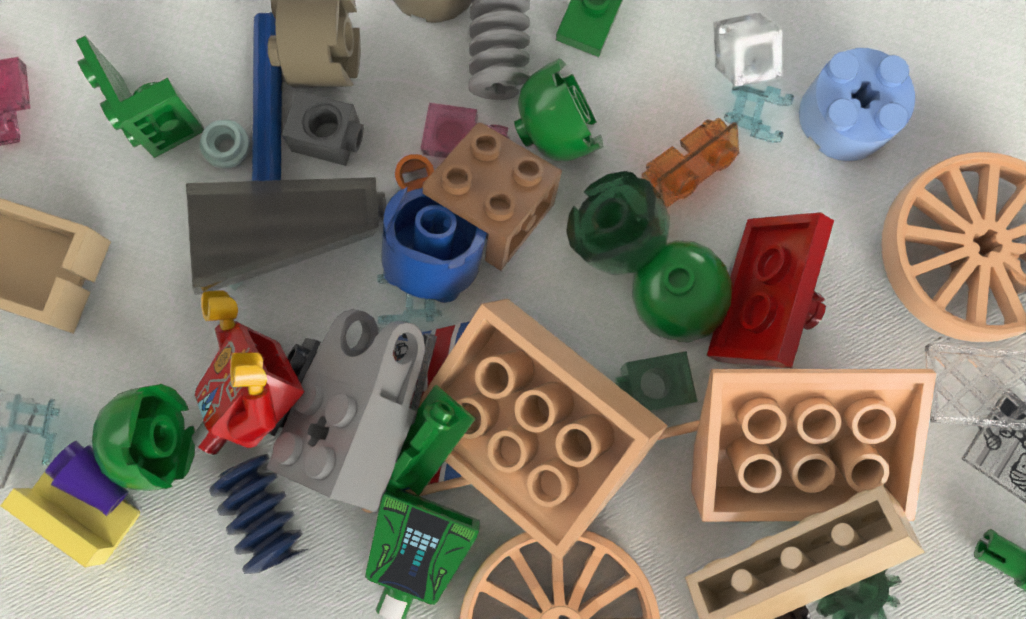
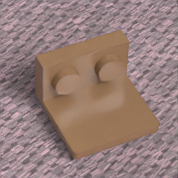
[422,123,562,271]

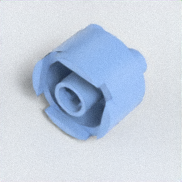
[799,48,915,161]

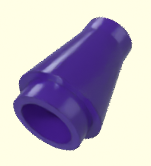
[45,441,129,516]

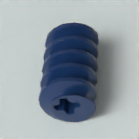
[209,454,308,574]

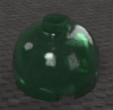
[566,171,670,275]

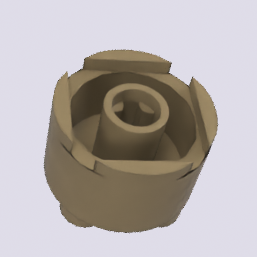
[268,0,361,88]

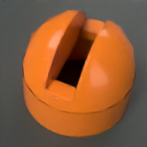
[395,154,434,192]

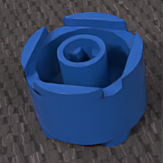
[381,182,487,303]

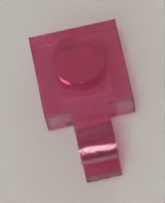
[0,57,31,146]
[420,103,510,158]

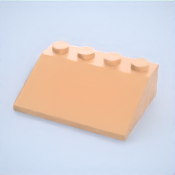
[414,299,668,561]
[691,369,936,522]

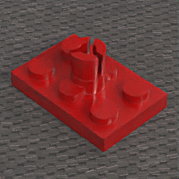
[706,212,834,368]

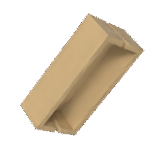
[0,198,111,334]

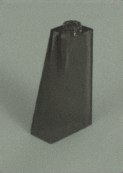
[186,177,386,295]

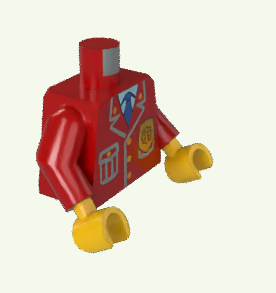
[192,290,305,455]

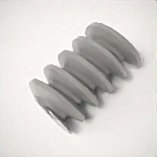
[469,0,530,100]

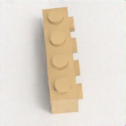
[685,485,925,619]

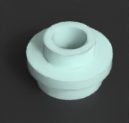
[200,120,250,168]

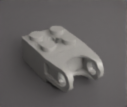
[266,309,425,512]

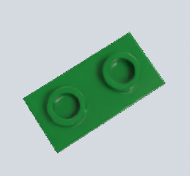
[386,385,476,496]

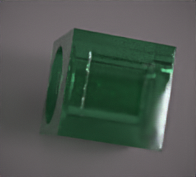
[615,351,698,413]

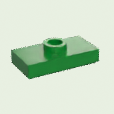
[556,0,623,57]

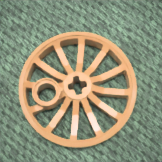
[881,152,1026,342]
[459,530,660,619]

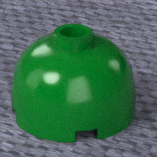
[514,58,604,161]
[632,240,732,343]
[92,384,195,491]

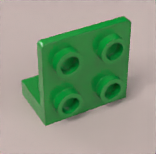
[76,35,205,158]

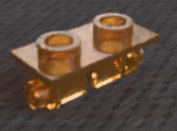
[641,118,740,209]

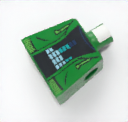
[365,489,480,619]

